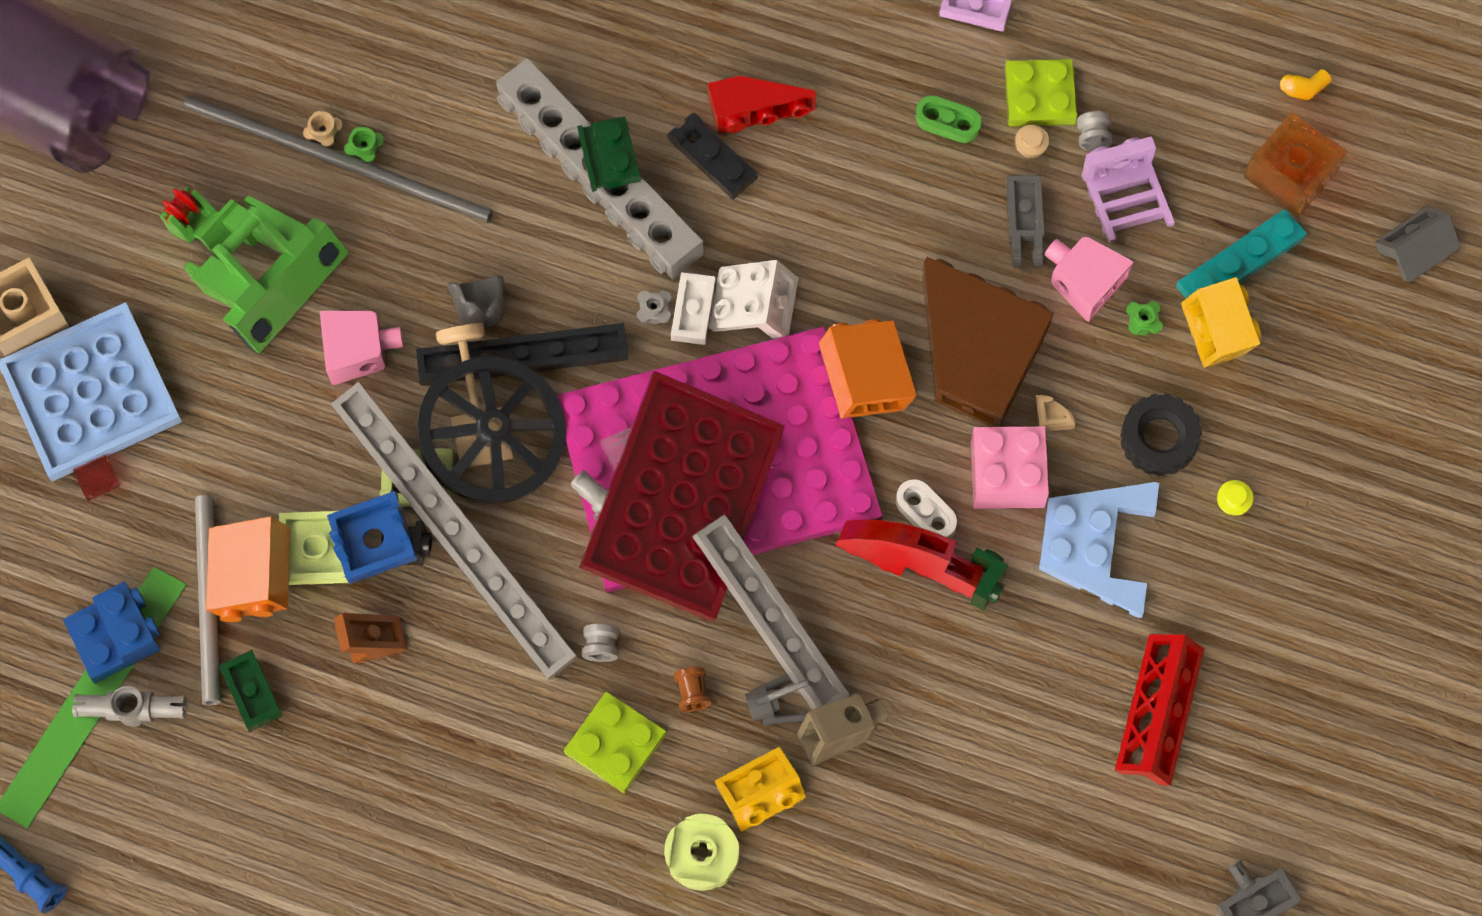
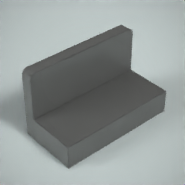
[1375,206,1460,282]

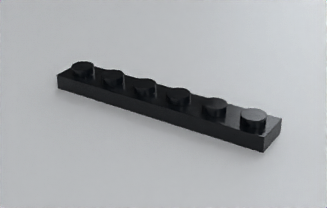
[416,323,629,386]

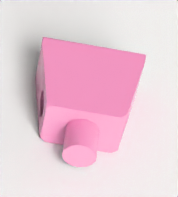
[1045,237,1133,322]
[320,311,404,385]

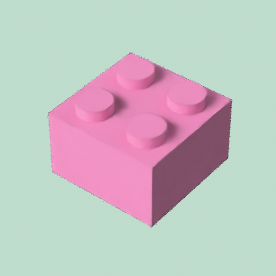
[971,426,1049,509]

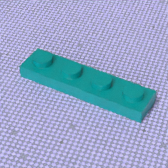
[1176,209,1307,298]

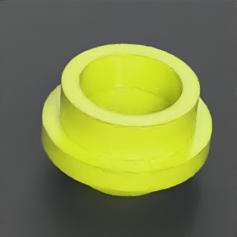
[1217,480,1253,516]

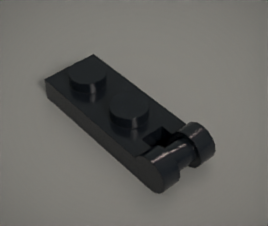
[667,112,757,200]

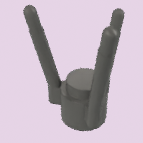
[745,673,810,727]

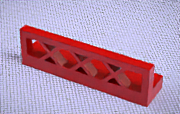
[1115,634,1205,786]

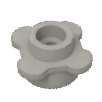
[636,290,671,324]

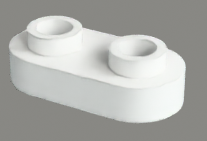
[896,479,957,539]

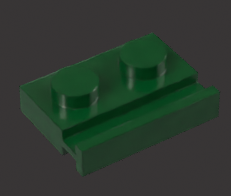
[577,116,641,192]

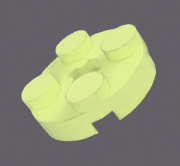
[664,814,739,891]

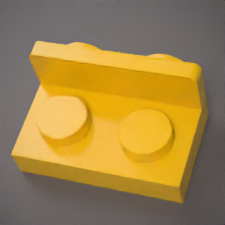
[715,747,806,831]

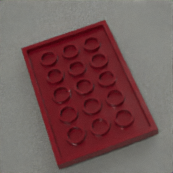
[578,371,785,623]

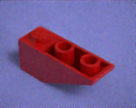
[707,76,816,134]

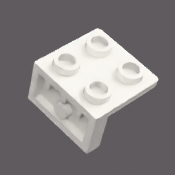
[709,260,799,339]

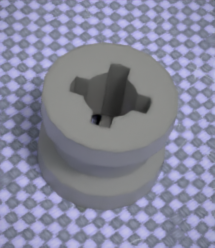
[1077,111,1113,151]
[582,624,620,662]

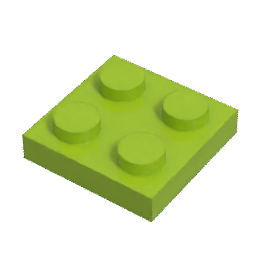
[1005,59,1077,127]
[564,692,667,794]

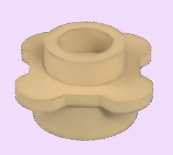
[303,111,343,147]

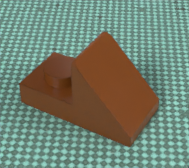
[334,613,407,663]

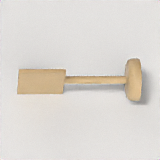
[435,323,513,468]

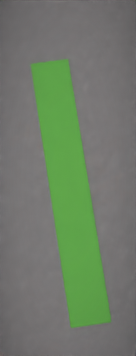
[0,567,187,829]

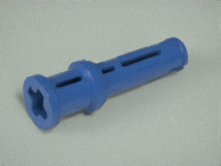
[0,836,67,913]

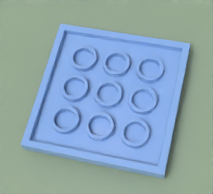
[0,302,182,482]

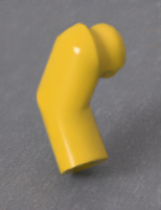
[1280,69,1332,100]

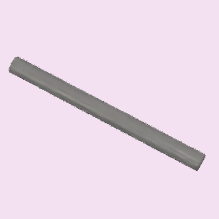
[195,495,221,705]

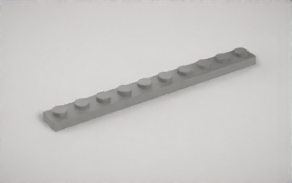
[331,382,578,680]

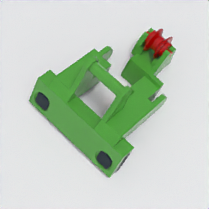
[160,186,349,354]

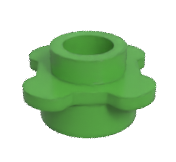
[344,127,384,163]
[1126,301,1163,335]

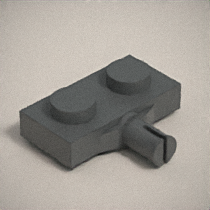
[1216,860,1302,916]

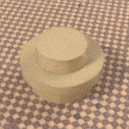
[1015,125,1049,158]

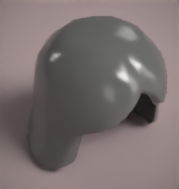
[448,276,504,329]

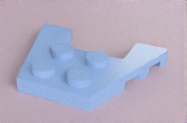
[1039,482,1159,618]

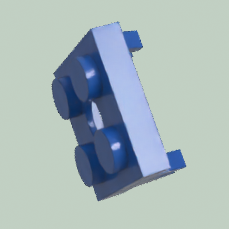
[327,491,418,584]

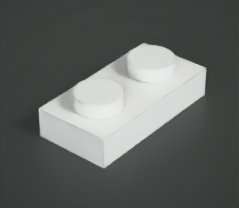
[671,272,716,345]

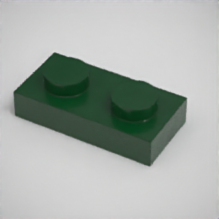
[218,650,283,732]

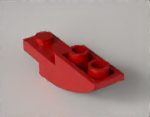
[836,519,983,598]

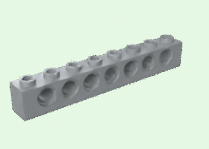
[496,58,704,280]

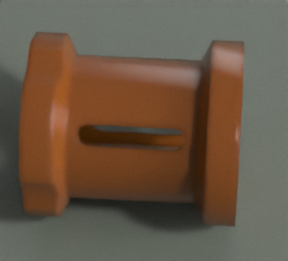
[674,666,712,712]

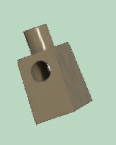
[797,694,887,766]

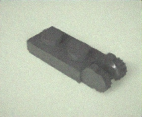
[1006,175,1045,267]

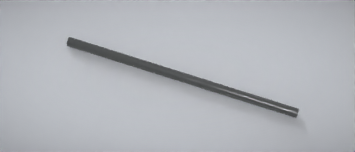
[183,95,493,223]

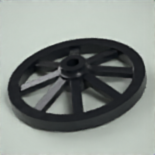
[416,357,566,504]

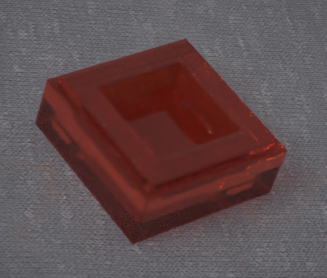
[73,454,120,501]

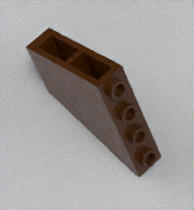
[922,257,1054,427]

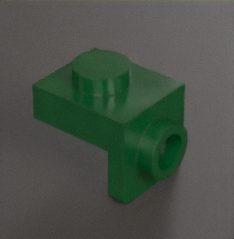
[971,548,1008,611]

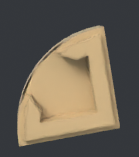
[1035,395,1075,432]

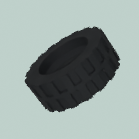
[1120,393,1202,476]

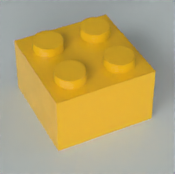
[1181,277,1261,368]

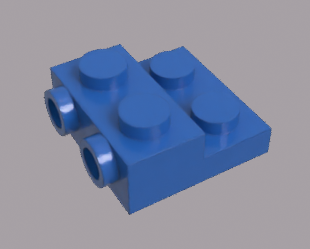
[63,581,161,684]

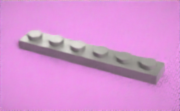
[693,514,849,710]

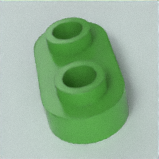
[915,96,982,143]

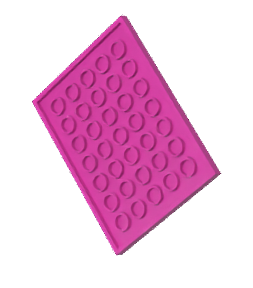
[556,327,882,593]

